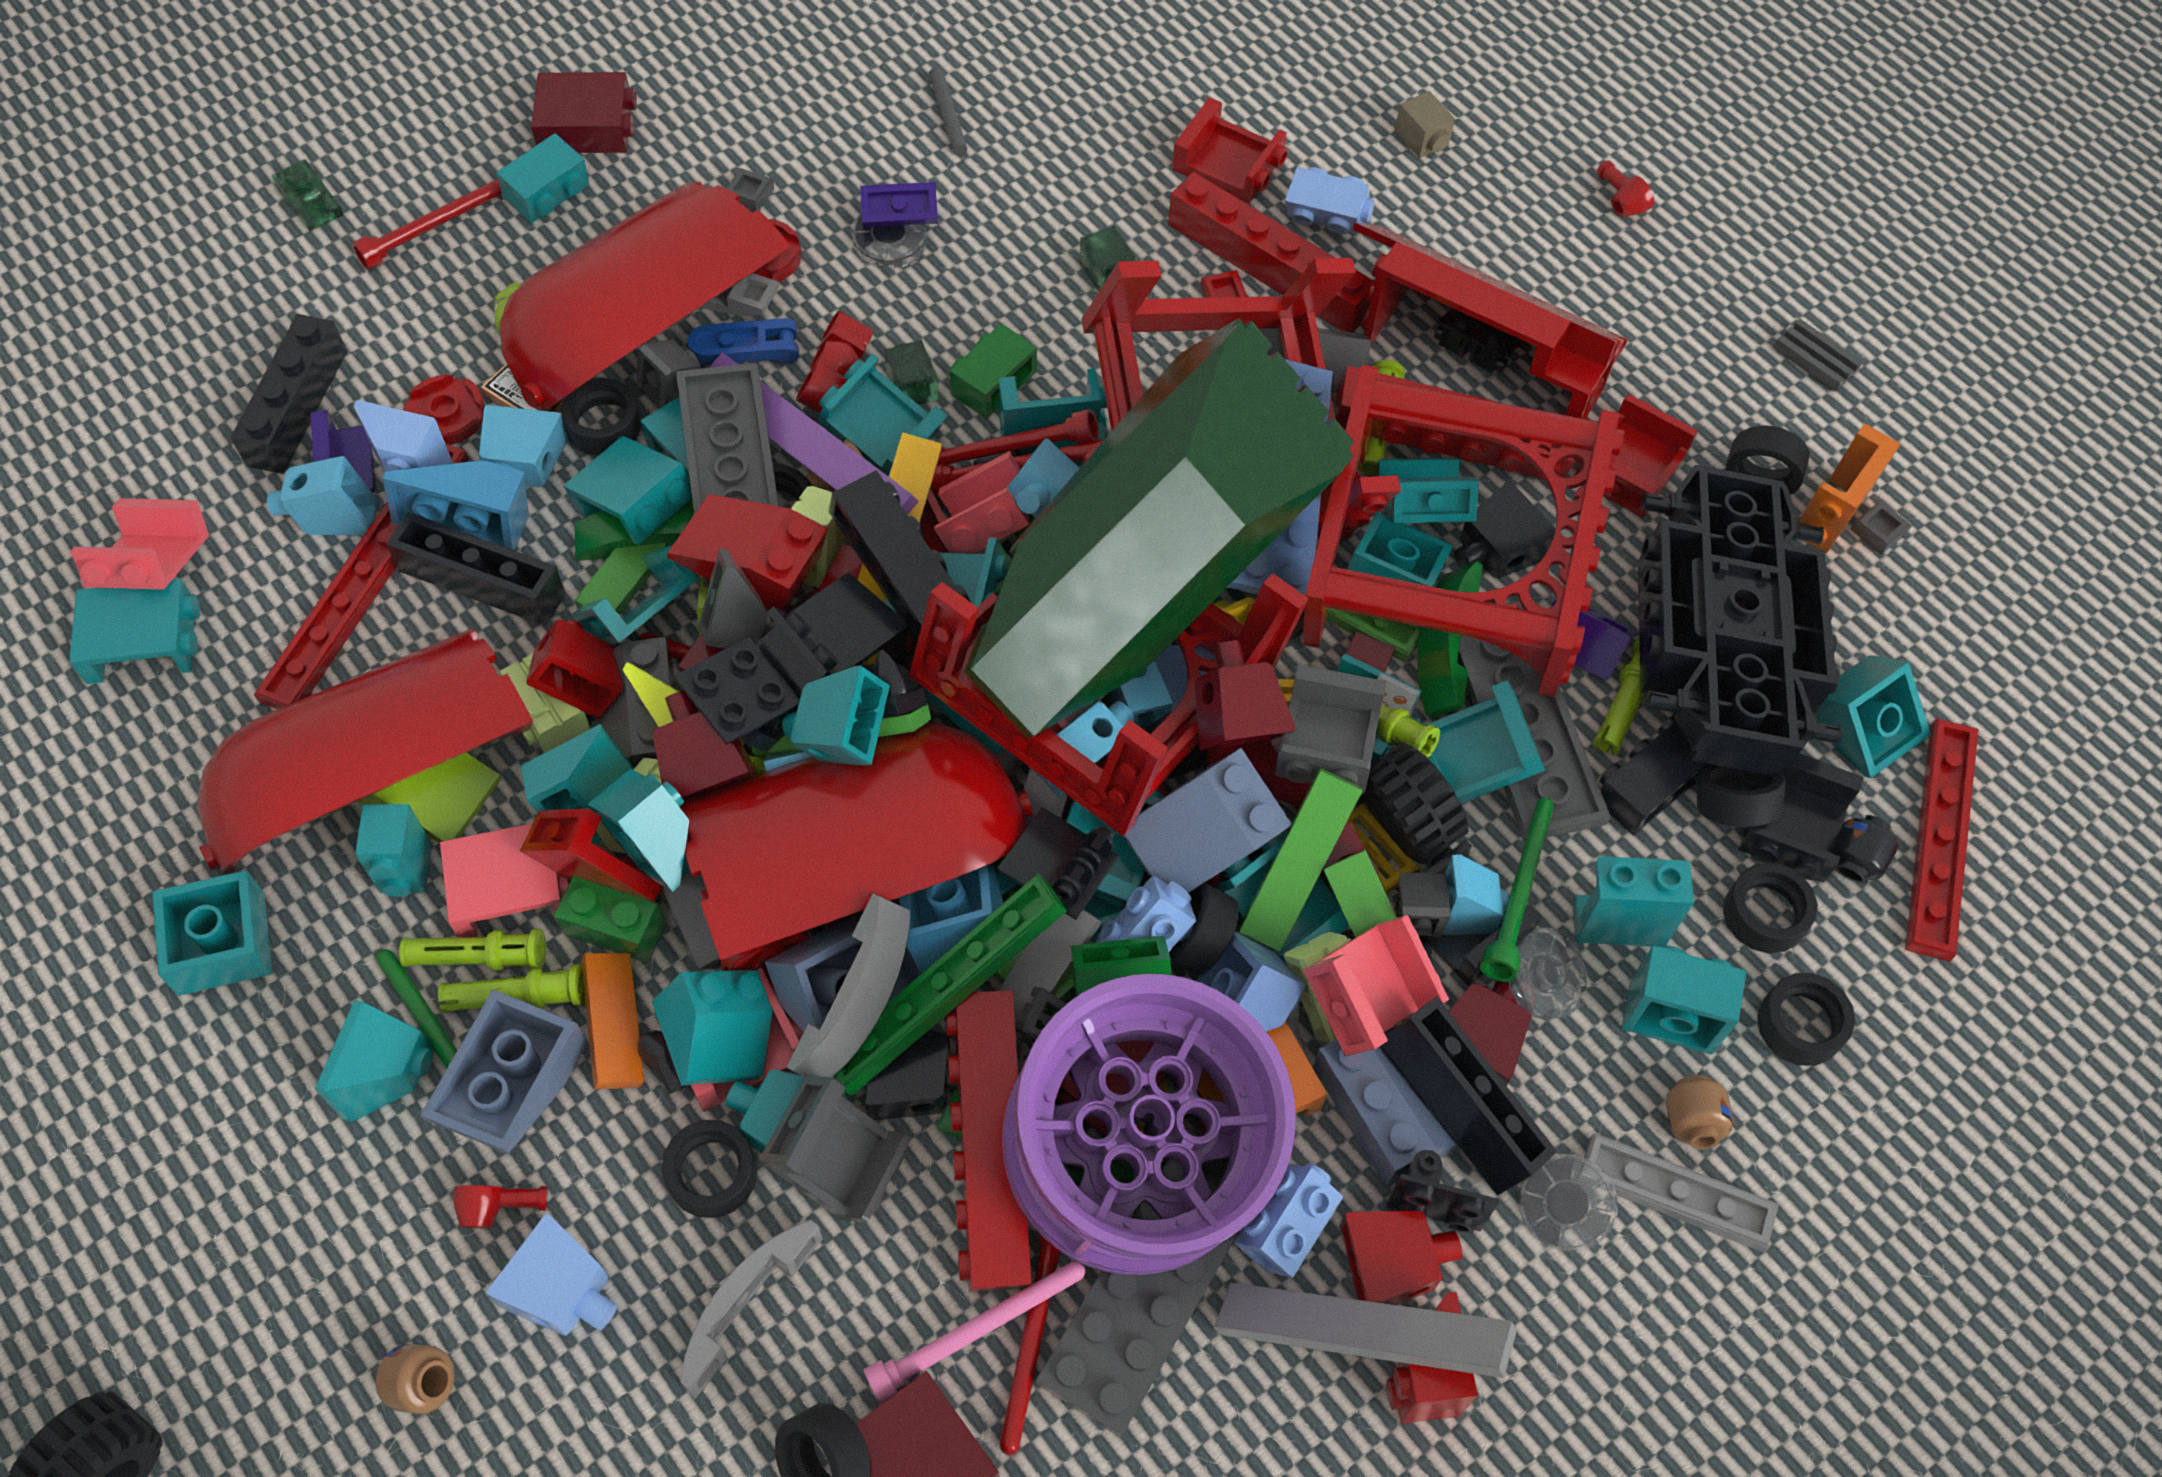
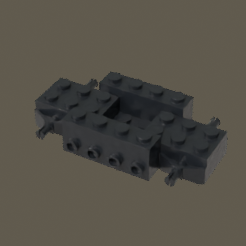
[1638,465,1842,777]

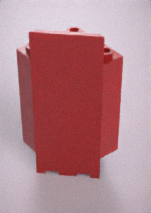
[1353,222,1629,419]

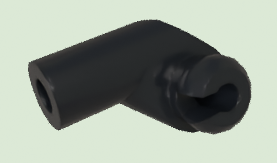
[637,1030,688,1094]

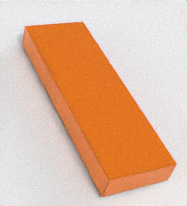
[581,953,644,1089]

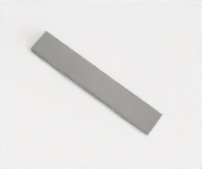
[1215,1283,1517,1378]

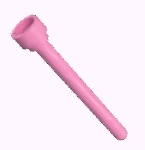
[863,1261,1085,1404]

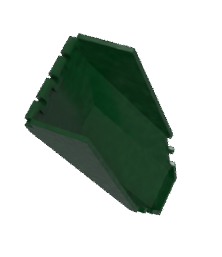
[964,318,1354,739]

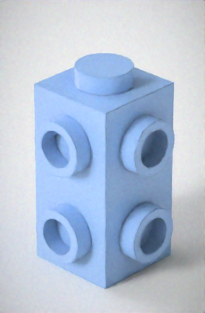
[1285,167,1374,234]
[1096,875,1196,952]
[1234,1163,1343,1278]

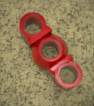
[796,310,874,414]

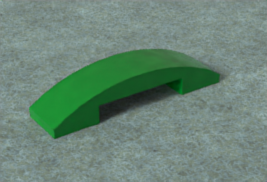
[574,499,694,561]
[1417,561,1483,719]

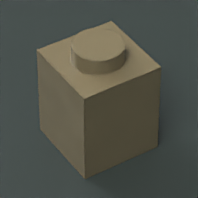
[1394,91,1455,159]

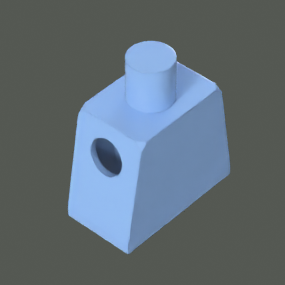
[486,1213,617,1336]

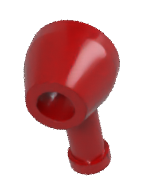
[1597,160,1654,217]
[453,1185,548,1229]

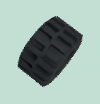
[1361,742,1469,865]
[9,1391,163,1477]

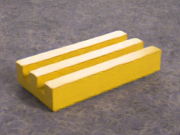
[1348,804,1419,895]

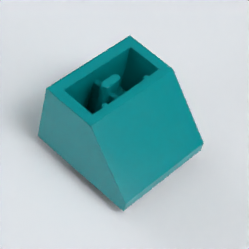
[520,724,634,845]

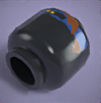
[1829,815,1899,884]

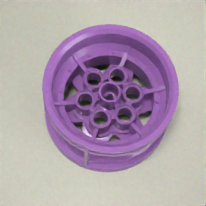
[1002,974,1296,1275]

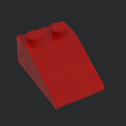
[667,494,828,612]

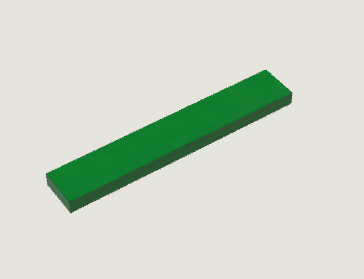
[835,873,1067,1096]

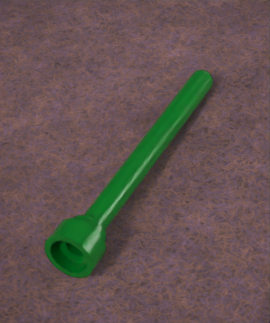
[1480,797,1554,982]
[376,949,458,1069]

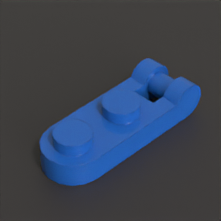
[687,318,799,365]

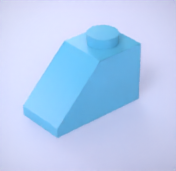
[1442,855,1508,935]

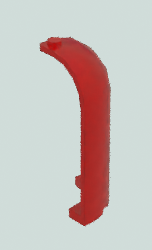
[499,181,791,411]
[197,628,533,875]
[680,722,1033,960]

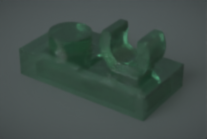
[272,159,344,231]

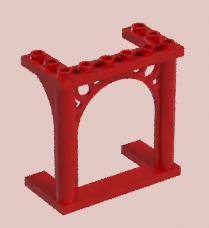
[1081,258,1401,541]
[1303,365,1624,697]
[909,448,1309,837]

